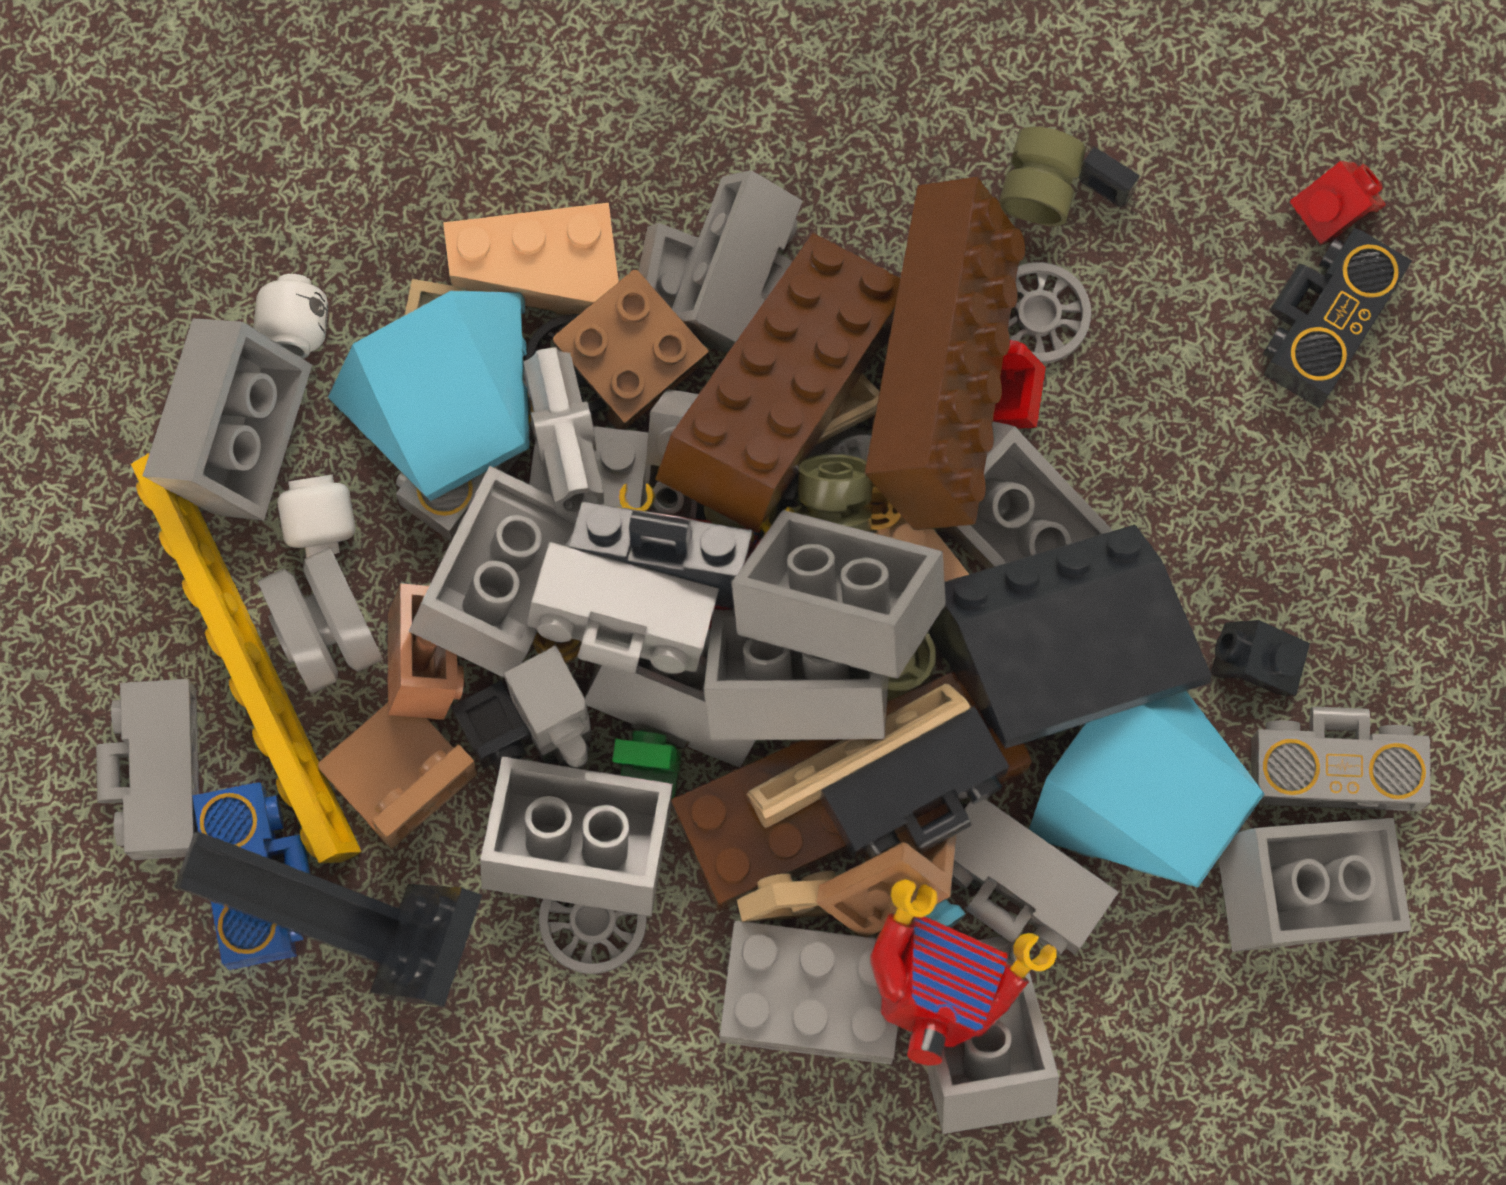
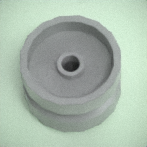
[258,547,383,693]

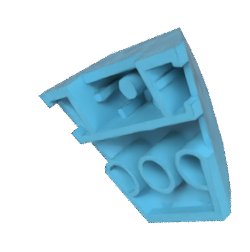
[328,291,529,501]
[1029,691,1265,888]

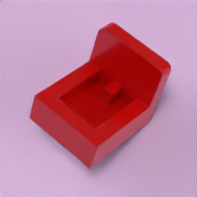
[1289,161,1386,245]
[993,340,1046,429]

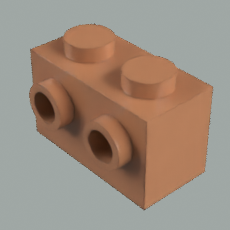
[388,583,464,720]

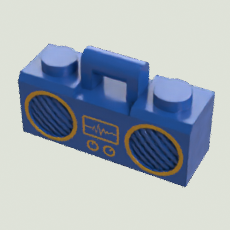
[192,783,310,970]

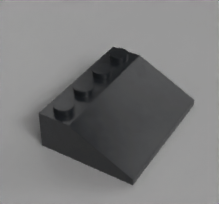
[929,524,1212,749]

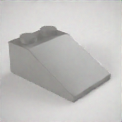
[942,422,1113,569]
[409,466,578,678]
[1219,818,1411,952]
[927,935,1059,1134]

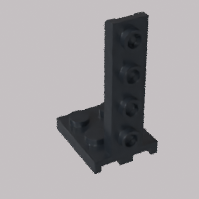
[174,832,482,1007]

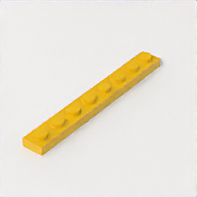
[131,453,362,863]

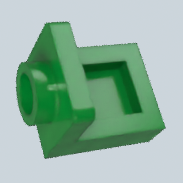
[612,731,682,799]

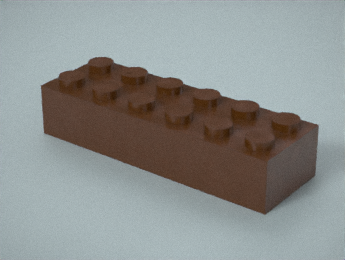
[865,176,1025,530]
[655,233,900,533]
[671,672,1032,912]

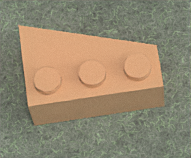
[443,203,619,315]

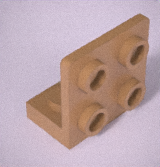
[553,270,709,430]
[318,703,477,850]
[816,804,956,937]

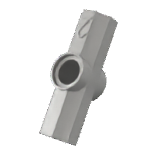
[523,347,604,517]

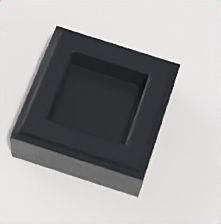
[1079,147,1140,208]

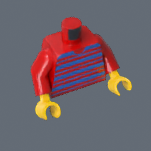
[869,879,1057,1066]

